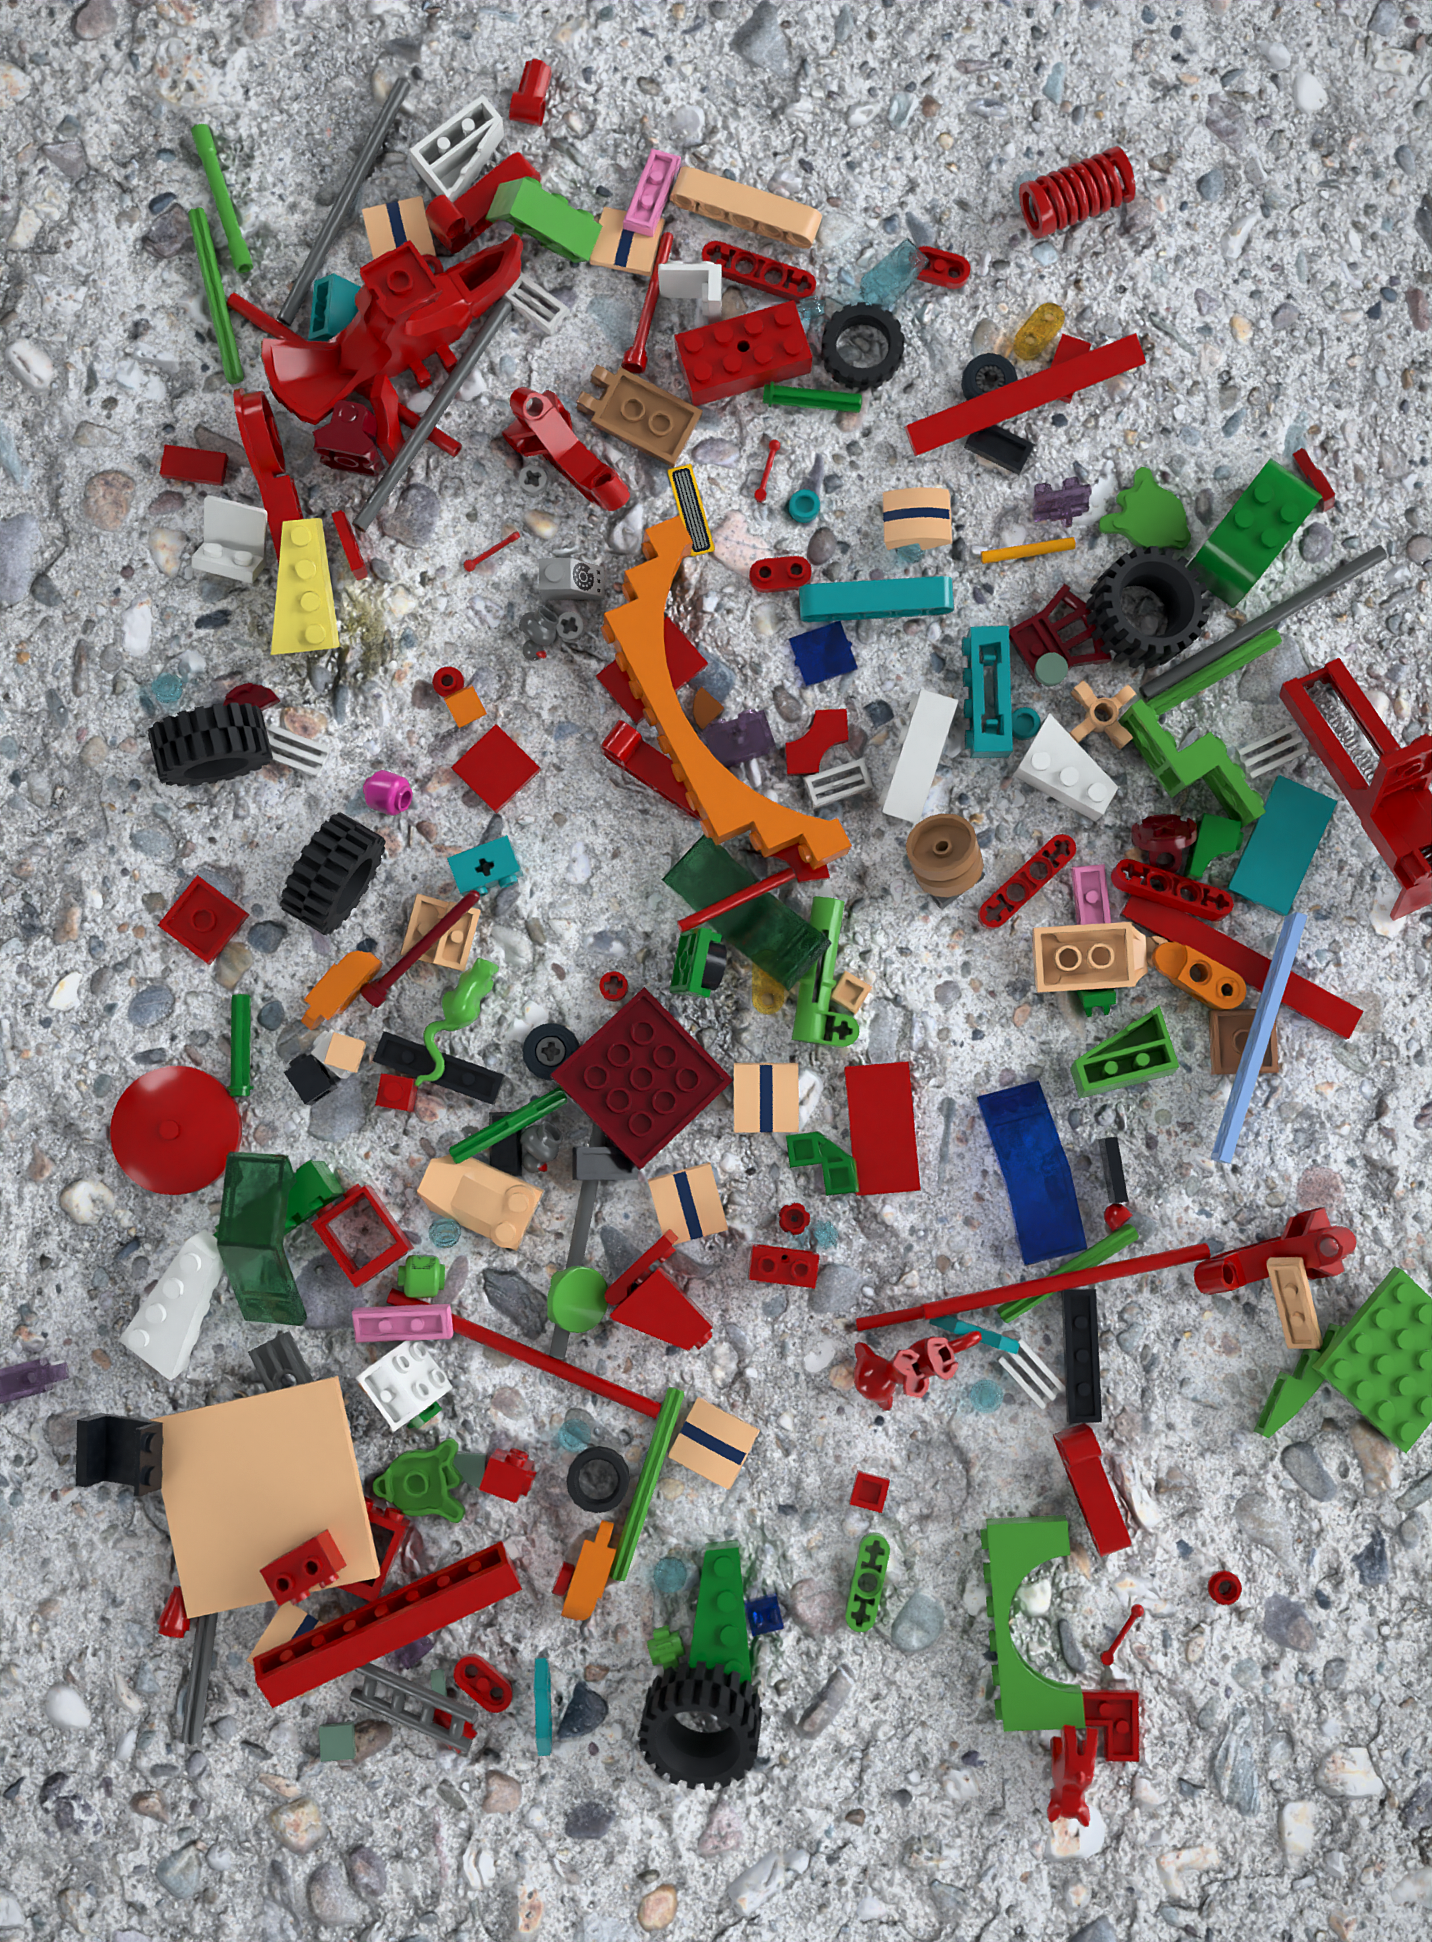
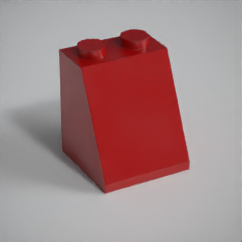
[609,1266,713,1351]

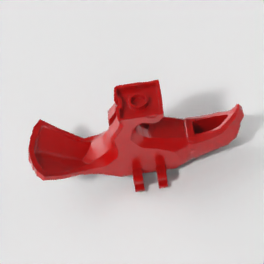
[260,233,524,425]

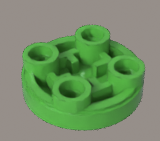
[547,1266,609,1333]

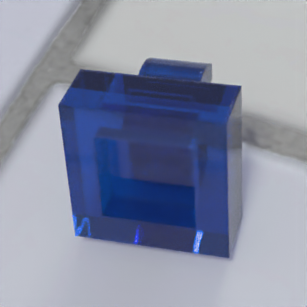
[744,1593,785,1637]

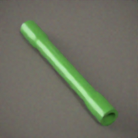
[191,124,253,273]

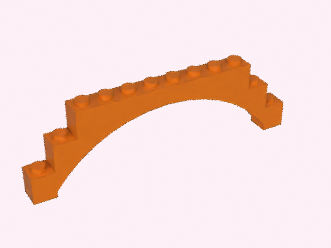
[601,515,852,870]

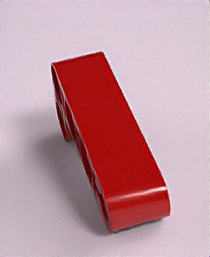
[425,152,541,254]
[600,720,702,821]
[1053,1423,1132,1558]

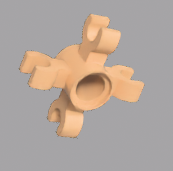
[1070,680,1136,750]

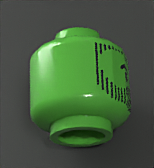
[397,1255,445,1298]

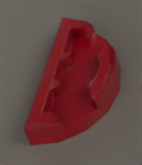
[222,683,281,711]

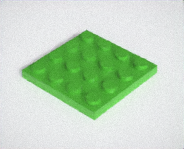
[1312,1266,1432,1453]

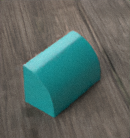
[308,273,361,342]

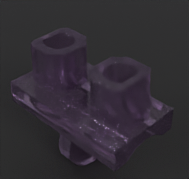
[1032,476,1092,529]

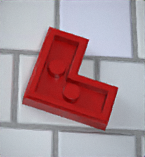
[1292,448,1335,512]
[1081,1689,1139,1762]

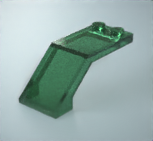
[661,834,832,991]
[217,1151,308,1326]

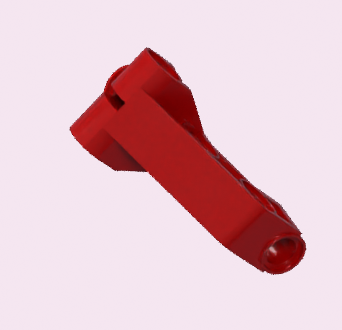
[502,387,630,511]
[1194,1207,1357,1295]

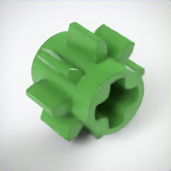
[647,1625,686,1670]

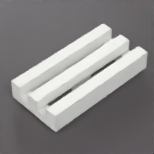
[502,273,570,336]
[268,724,331,778]
[1235,724,1309,781]
[803,758,873,809]
[996,1338,1066,1410]

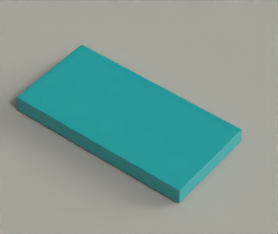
[1226,775,1338,917]

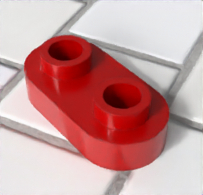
[909,246,970,289]
[749,556,812,593]
[453,1653,514,1713]

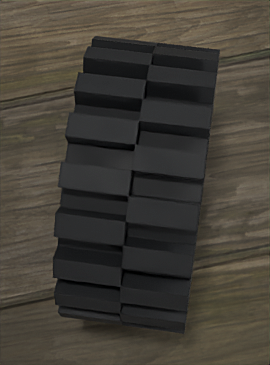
[1086,546,1210,669]
[148,703,273,786]
[280,812,386,936]
[638,1661,762,1790]

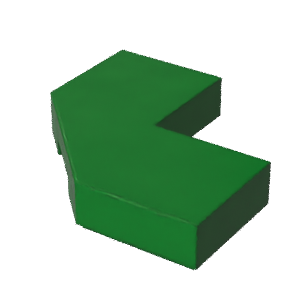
[786,1131,860,1196]

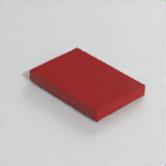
[595,616,708,725]

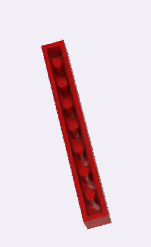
[253,1541,522,1708]

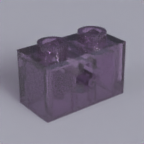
[703,709,776,768]

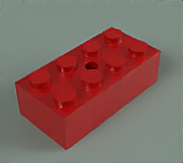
[674,300,813,407]

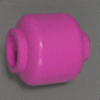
[363,770,413,816]

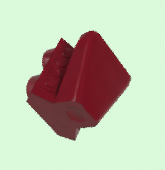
[312,400,385,477]

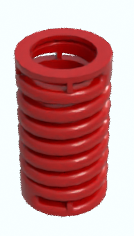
[1019,146,1136,239]

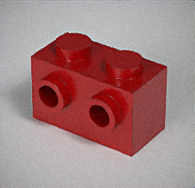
[478,1448,537,1504]
[259,1529,347,1607]

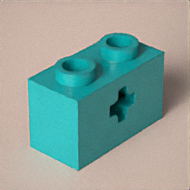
[447,835,524,897]

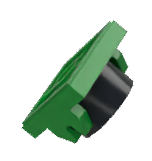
[669,927,727,999]

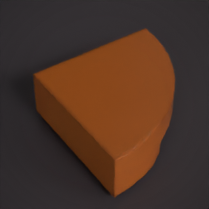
[693,686,724,732]

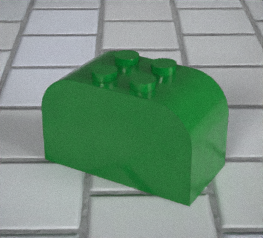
[1186,458,1322,609]

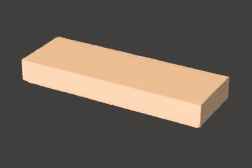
[1266,1257,1323,1349]

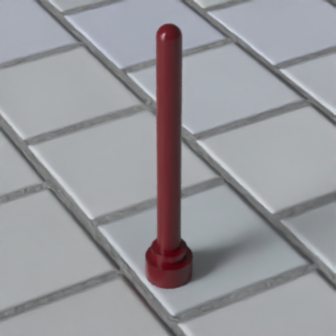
[360,890,480,1008]

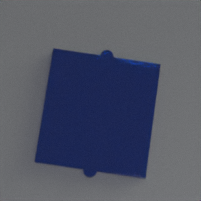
[788,621,858,688]

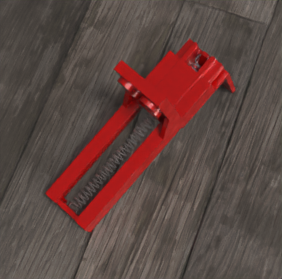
[1279,658,1432,921]

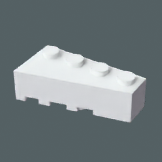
[878,689,959,824]
[119,1229,230,1381]

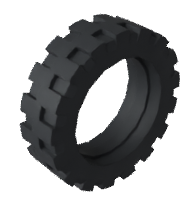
[821,302,905,391]

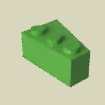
[486,176,602,263]
[1070,1005,1180,1099]

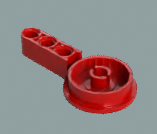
[233,388,304,563]

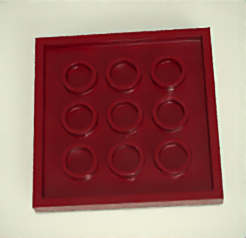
[550,987,733,1171]

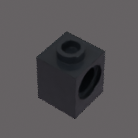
[284,1053,338,1106]

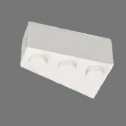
[409,94,504,203]
[1013,713,1119,822]

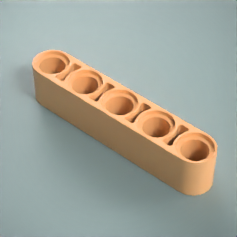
[670,166,822,249]

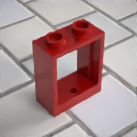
[311,1184,414,1288]
[748,1243,820,1289]
[337,1496,411,1602]

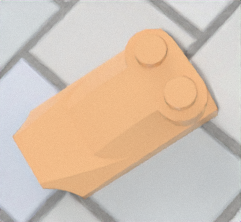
[1032,922,1148,993]
[417,1154,544,1251]

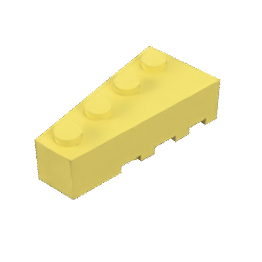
[271,518,340,655]

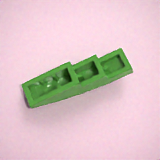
[1254,1323,1344,1438]

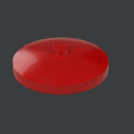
[110,1066,242,1195]

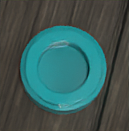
[789,489,820,523]
[1012,707,1041,741]

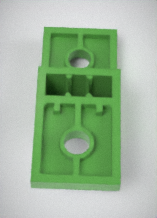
[1118,699,1266,829]

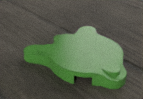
[1098,467,1191,550]
[372,1438,466,1523]

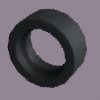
[566,1446,630,1513]

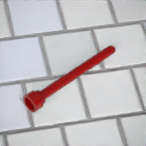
[621,232,674,374]

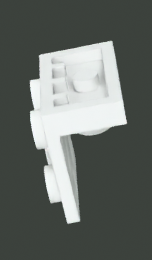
[658,261,722,324]
[192,495,267,583]
[356,1340,452,1432]

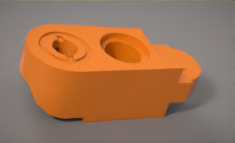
[1152,941,1246,1010]
[301,950,383,1031]
[561,1520,616,1621]

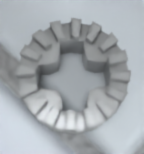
[519,465,548,497]
[556,612,585,643]

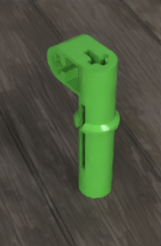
[791,896,859,1048]

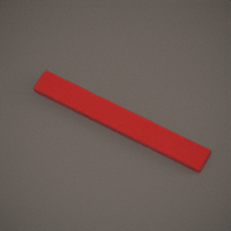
[904,333,1147,457]
[1120,894,1364,1040]

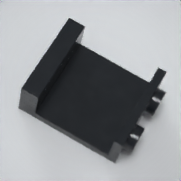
[76,1413,164,1497]

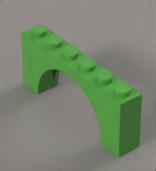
[980,1515,1085,1732]

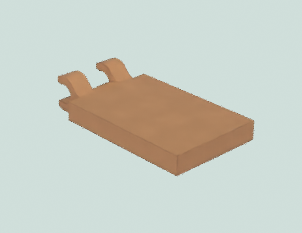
[576,364,703,468]

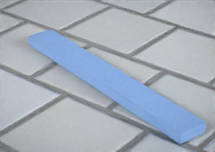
[1210,912,1308,1163]

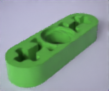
[845,1532,890,1632]

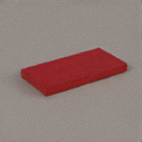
[844,1061,921,1196]

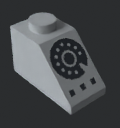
[539,558,605,601]

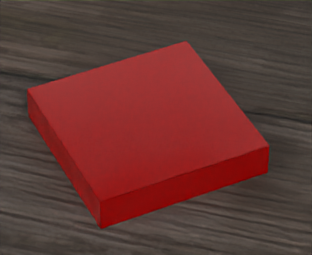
[451,724,541,814]
[158,875,250,965]

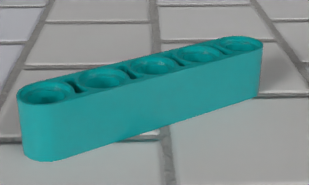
[799,576,954,623]

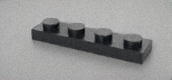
[372,1031,506,1106]
[1061,1288,1102,1423]

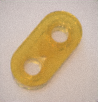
[1013,303,1065,360]
[752,950,784,1015]

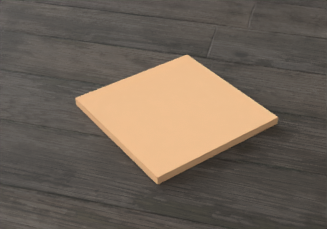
[149,1376,381,1619]

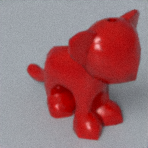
[853,1330,982,1411]

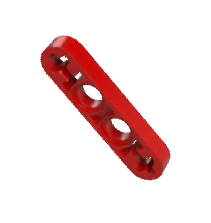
[701,241,817,304]
[977,834,1077,930]
[1110,859,1234,922]

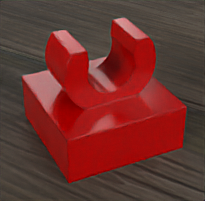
[849,1470,890,1513]

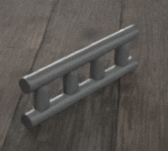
[349,1662,478,1753]

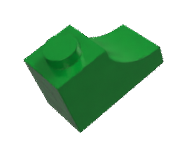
[1183,812,1244,881]

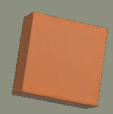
[444,684,487,728]

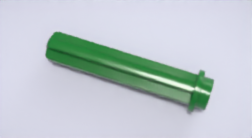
[763,381,862,413]
[227,994,254,1097]

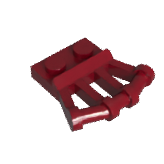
[1009,583,1112,687]

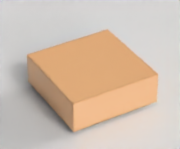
[830,970,872,1015]
[324,1032,367,1073]

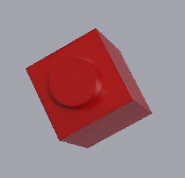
[375,1073,418,1112]

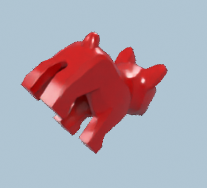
[1047,1725,1098,1828]

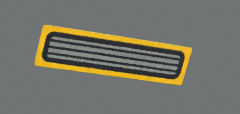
[667,464,715,557]

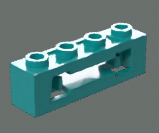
[962,626,1013,758]

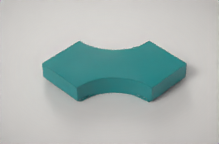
[929,1315,1020,1355]
[534,1658,553,1756]

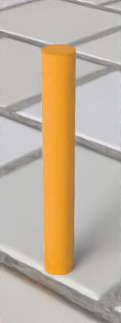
[980,537,1076,564]

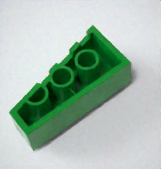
[213,1160,345,1270]
[688,1540,752,1684]

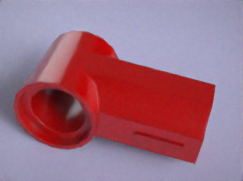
[509,58,552,127]

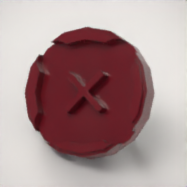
[1131,814,1197,873]

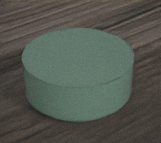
[1034,653,1068,687]
[431,1668,447,1697]

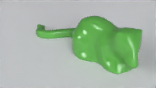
[414,958,499,1087]

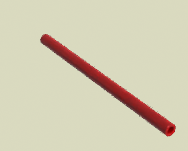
[226,292,462,457]
[921,1243,1211,1320]
[386,1288,662,1419]

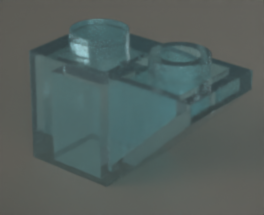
[859,238,929,311]

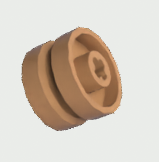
[906,813,984,897]

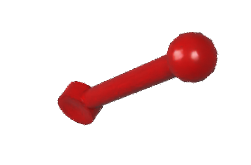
[754,439,781,502]
[463,531,521,572]
[1100,1604,1144,1666]

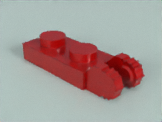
[604,1229,679,1306]

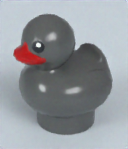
[519,606,559,661]
[520,1122,563,1173]

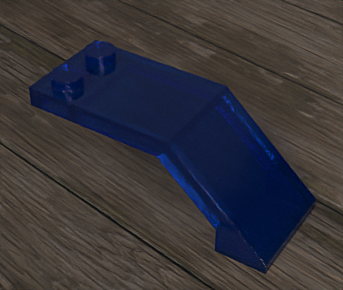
[976,1080,1087,1266]

